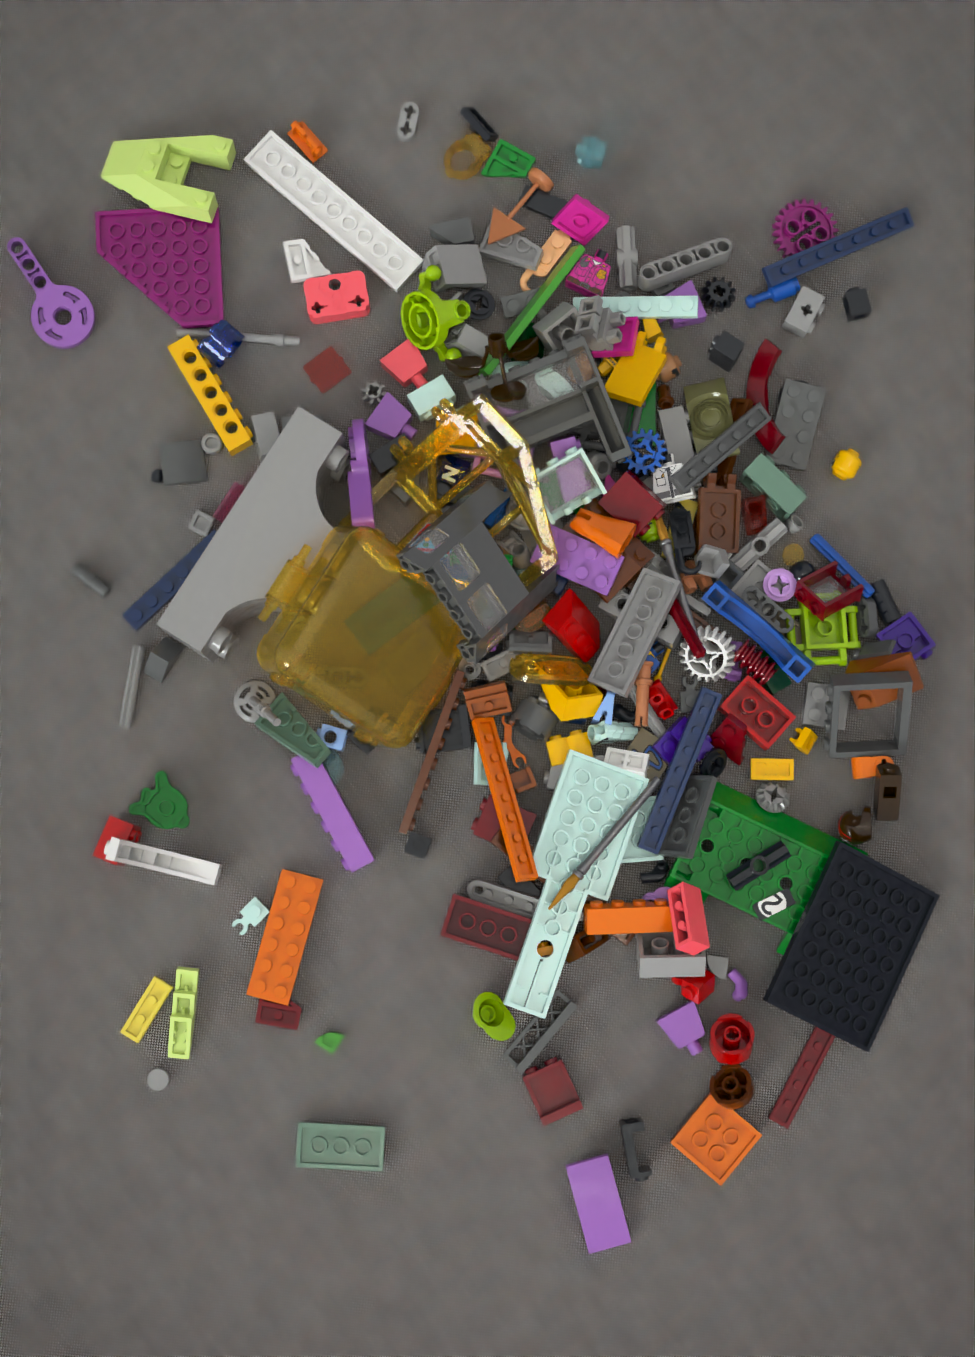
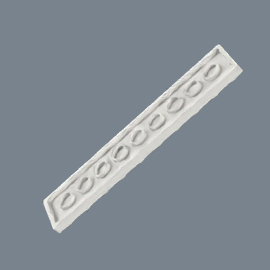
[243,130,424,292]

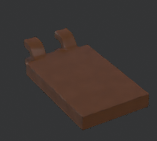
[696,473,741,553]

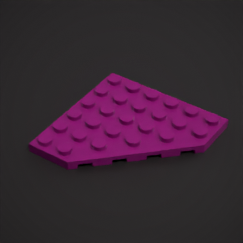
[95,205,225,328]

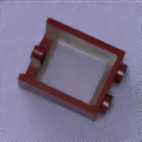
[794,561,864,621]

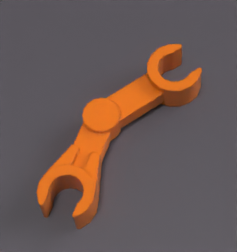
[502,716,526,768]

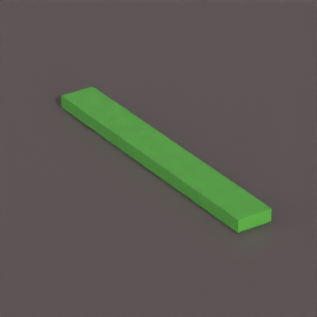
[478,244,585,376]

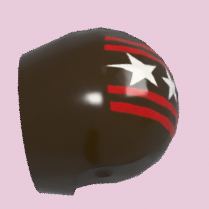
[837,806,872,845]

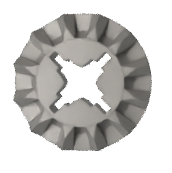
[756,781,790,813]

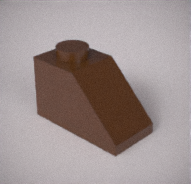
[566,930,610,964]

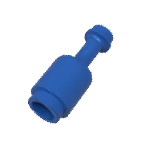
[745,277,800,309]

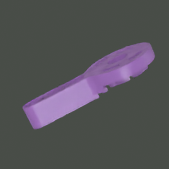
[7,237,95,349]
[347,418,375,532]

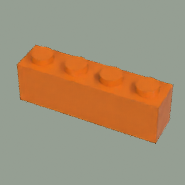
[584,898,673,935]

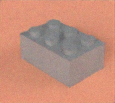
[636,932,706,978]

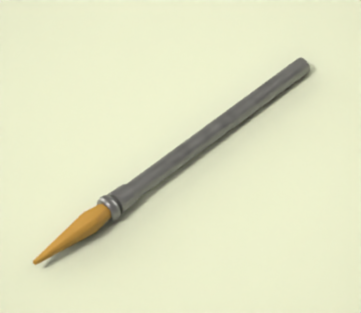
[655,517,705,661]
[548,776,662,910]

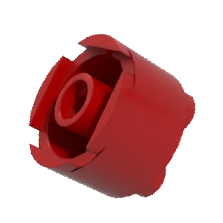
[709,1013,755,1065]

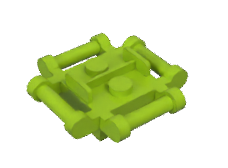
[784,591,861,666]

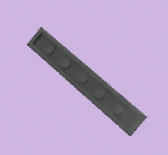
[669,402,772,495]

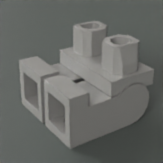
[574,295,626,351]

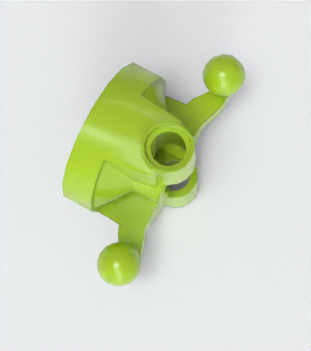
[401,265,471,362]

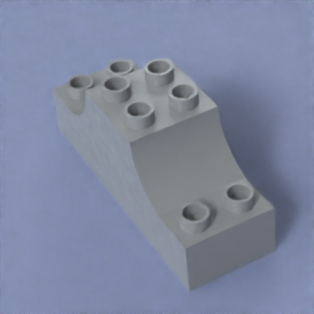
[157,406,351,663]

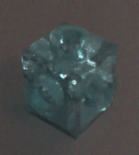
[575,136,607,169]

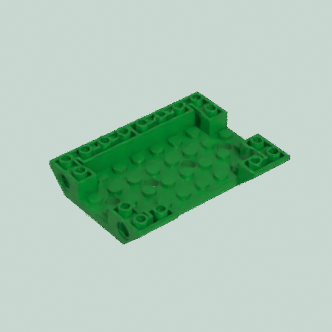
[662,782,868,955]

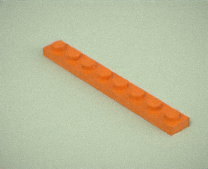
[471,717,538,882]

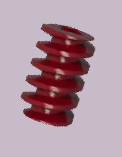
[733,639,779,686]

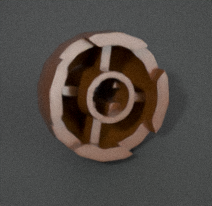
[709,1064,755,1110]

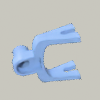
[591,690,615,725]

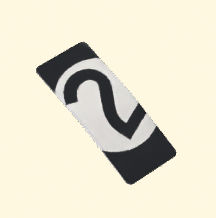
[753,888,795,921]

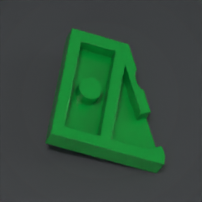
[481,138,536,178]

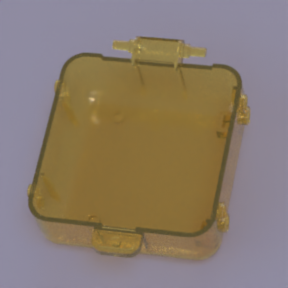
[257,525,482,749]

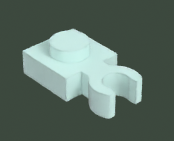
[232,897,270,935]

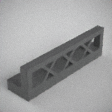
[502,989,578,1074]

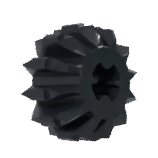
[701,276,736,312]

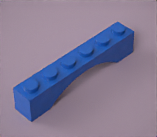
[702,580,816,683]

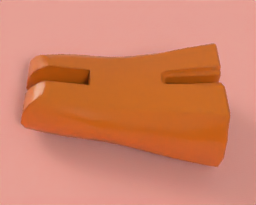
[570,508,637,559]

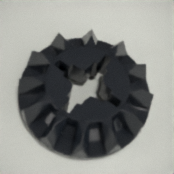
[463,289,495,322]
[699,747,727,778]

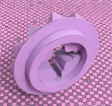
[762,568,797,602]

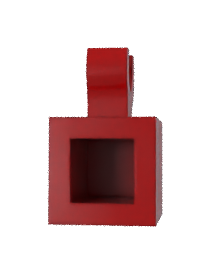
[672,970,715,1005]

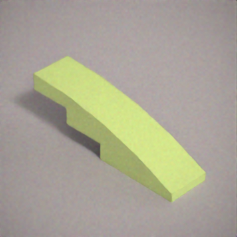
[168,966,199,1059]

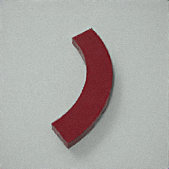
[746,338,785,454]

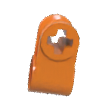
[851,756,894,779]

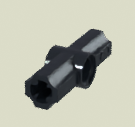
[725,840,791,891]

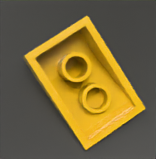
[534,660,603,721]

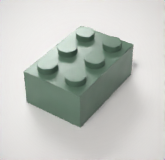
[739,453,807,523]

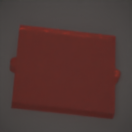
[302,346,352,394]

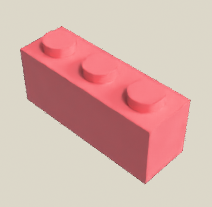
[667,882,710,955]

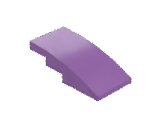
[565,1153,631,1254]

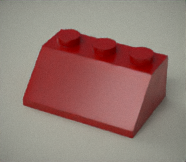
[542,588,600,663]

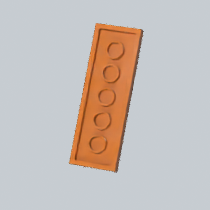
[246,869,324,1006]

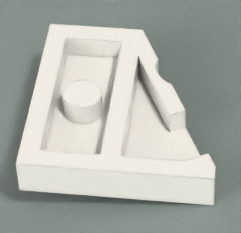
[283,239,331,283]

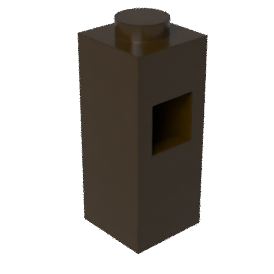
[873,763,902,821]

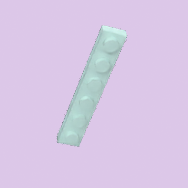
[573,296,699,319]

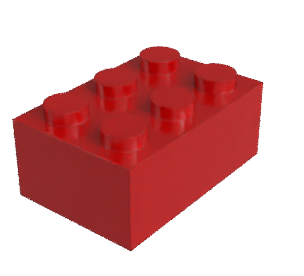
[717,675,796,751]

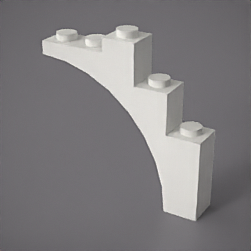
[104,837,223,886]

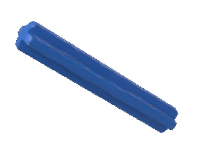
[810,533,875,598]

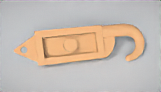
[520,229,572,291]

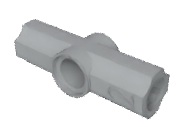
[616,226,638,291]
[730,517,788,571]

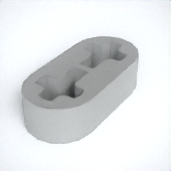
[397,102,419,142]

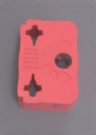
[303,271,371,324]

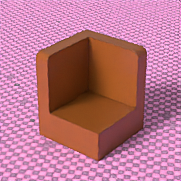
[510,766,537,795]

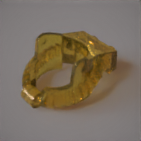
[444,133,491,180]

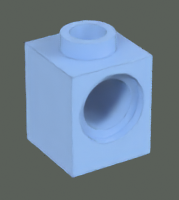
[316,724,349,752]

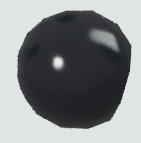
[790,561,815,582]

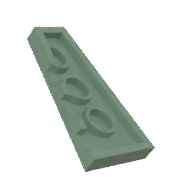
[254,692,331,769]

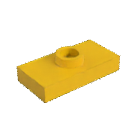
[750,758,794,781]

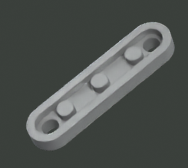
[467,878,540,919]

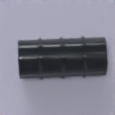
[870,579,901,625]

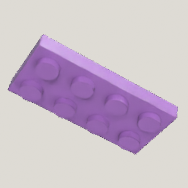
[530,523,625,597]

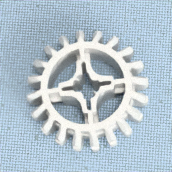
[679,625,736,683]

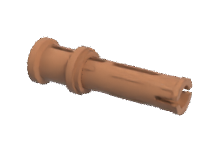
[634,661,654,727]

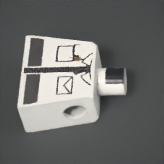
[653,454,697,504]

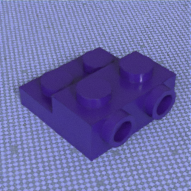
[875,611,936,665]
[651,716,714,766]

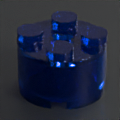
[197,319,245,369]

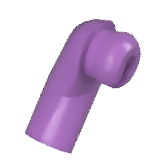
[727,968,748,1002]

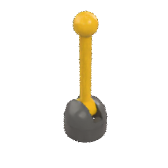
[653,638,682,682]

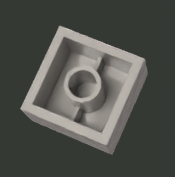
[532,301,583,365]

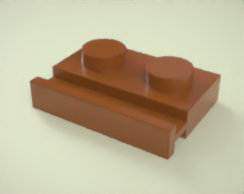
[463,680,512,721]

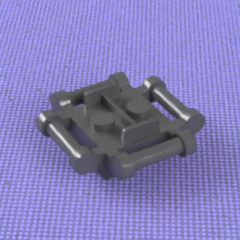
[569,381,646,451]

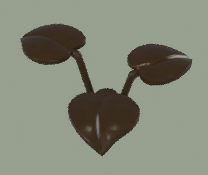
[445,332,539,402]

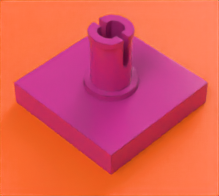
[551,194,610,246]
[591,317,640,358]

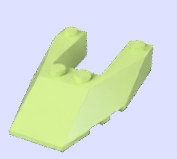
[101,135,236,223]

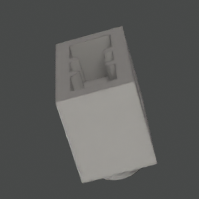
[781,286,826,339]

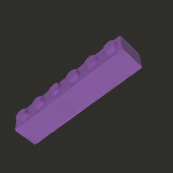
[290,756,375,873]

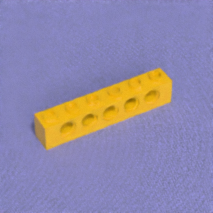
[167,334,253,456]

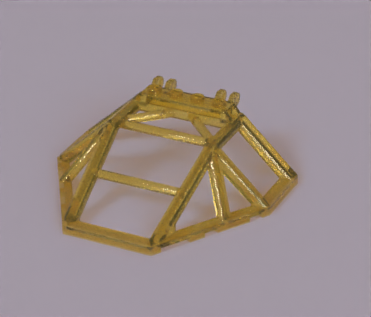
[338,393,559,603]

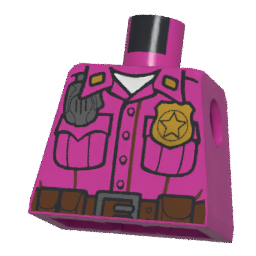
[565,249,611,297]

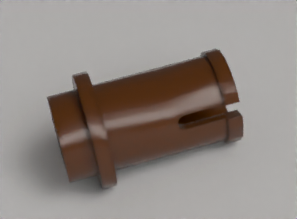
[657,384,674,410]

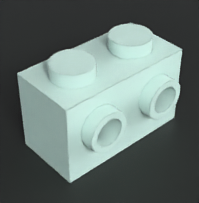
[407,374,456,422]

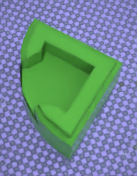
[314,1032,345,1054]

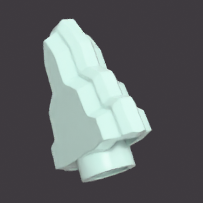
[587,720,638,745]

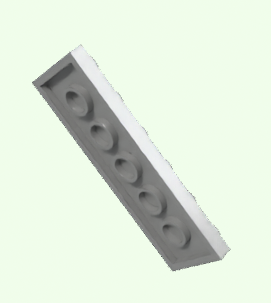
[587,567,683,698]

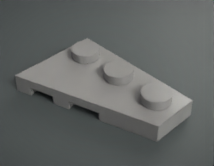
[479,219,544,271]

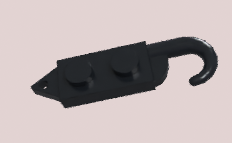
[669,502,702,575]

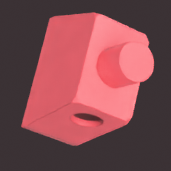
[380,339,428,389]

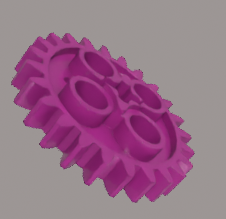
[771,198,839,258]

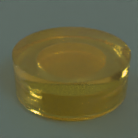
[782,544,804,566]

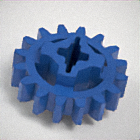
[623,428,668,475]

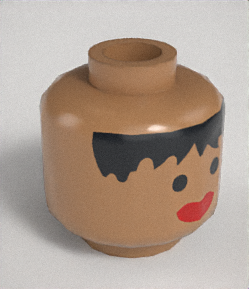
[656,352,682,383]

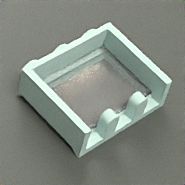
[525,446,607,525]

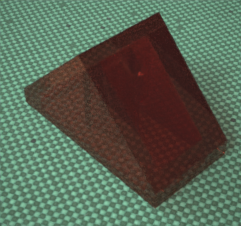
[740,495,767,536]

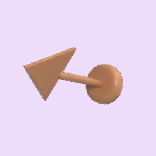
[488,167,554,245]

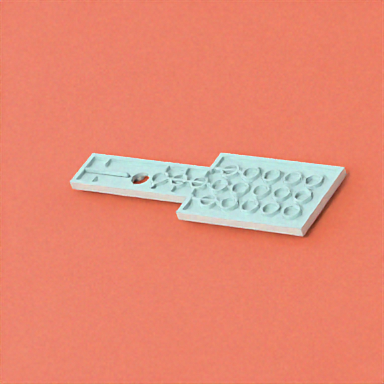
[503,749,649,1019]

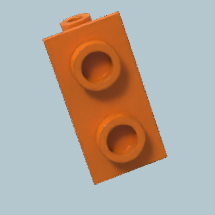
[287,120,328,163]

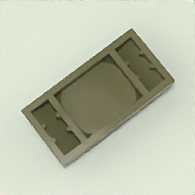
[683,377,740,457]

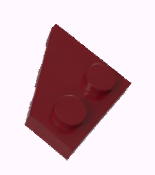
[710,713,747,766]
[255,999,302,1031]

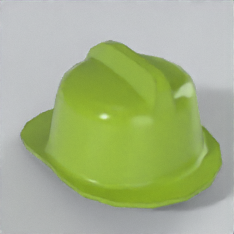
[473,992,516,1041]

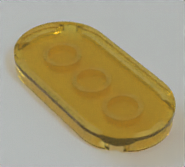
[509,653,592,686]

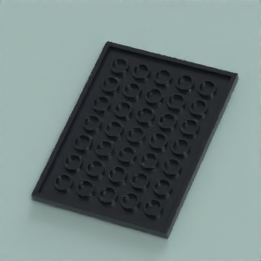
[763,840,940,1053]

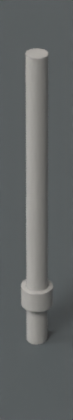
[177,328,301,346]

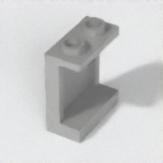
[426,244,487,292]

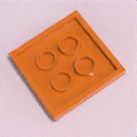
[670,1093,762,1186]

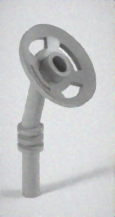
[234,681,281,726]

